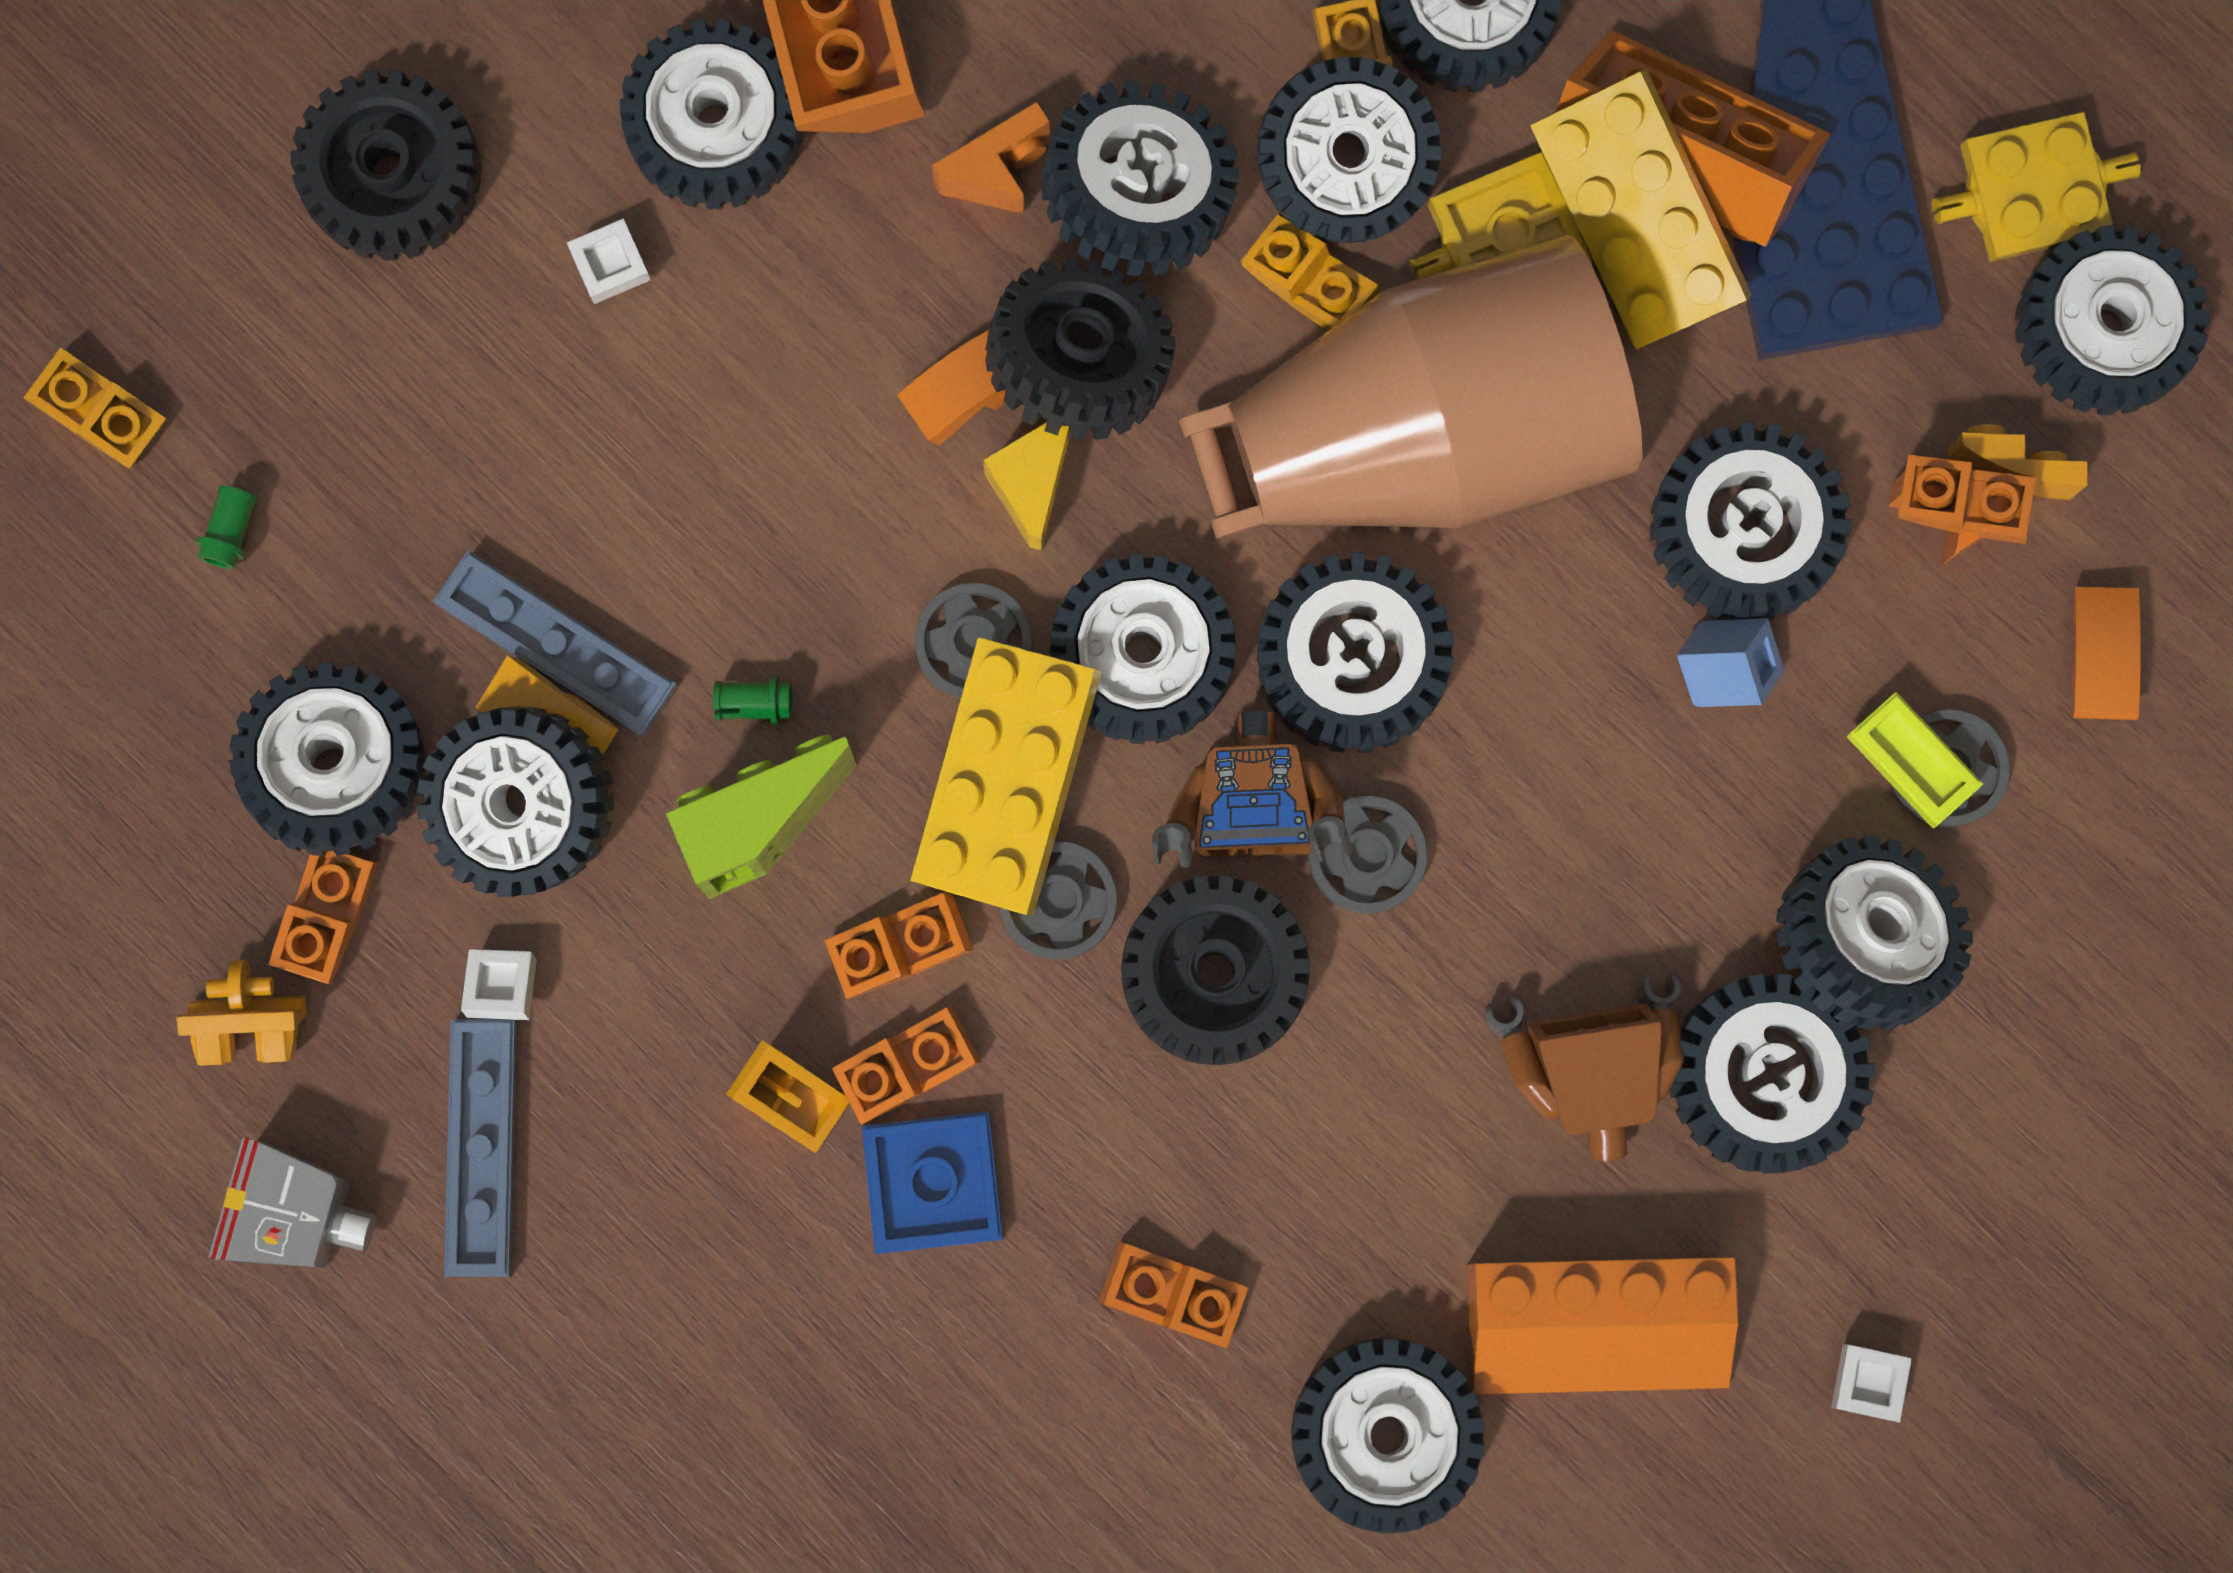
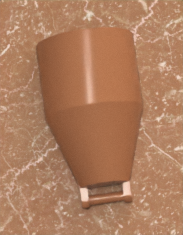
[1179,233,1643,539]

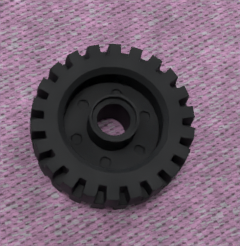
[290,70,481,261]
[985,259,1176,440]
[1121,875,1310,1065]

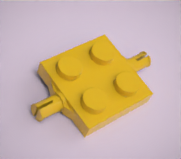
[1932,112,2141,262]
[1410,152,1593,280]

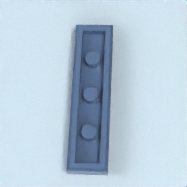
[433,550,678,739]
[444,1019,518,1277]

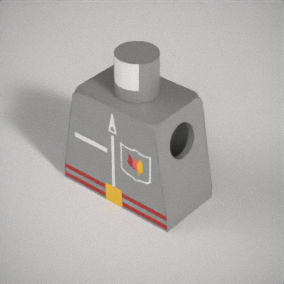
[208,1137,376,1268]

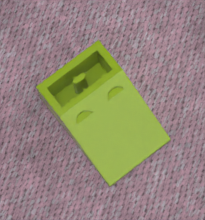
[666,734,857,899]

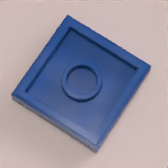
[862,1112,1003,1255]

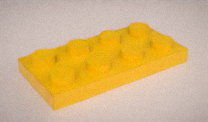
[1530,68,1752,350]
[910,637,1102,916]

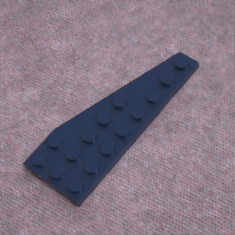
[1733,0,1943,360]

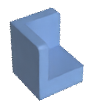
[1677,618,1785,707]

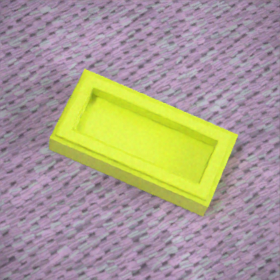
[1846,692,1983,829]

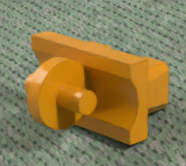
[177,959,308,1066]

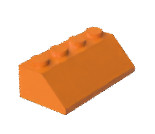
[763,0,925,133]
[1555,30,1831,247]
[1467,1258,1738,1394]

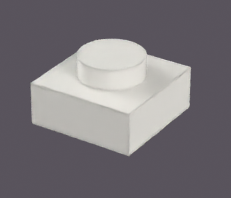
[567,218,650,304]
[461,949,537,1020]
[1831,1344,1912,1422]

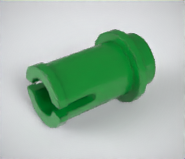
[195,485,258,570]
[713,676,793,725]

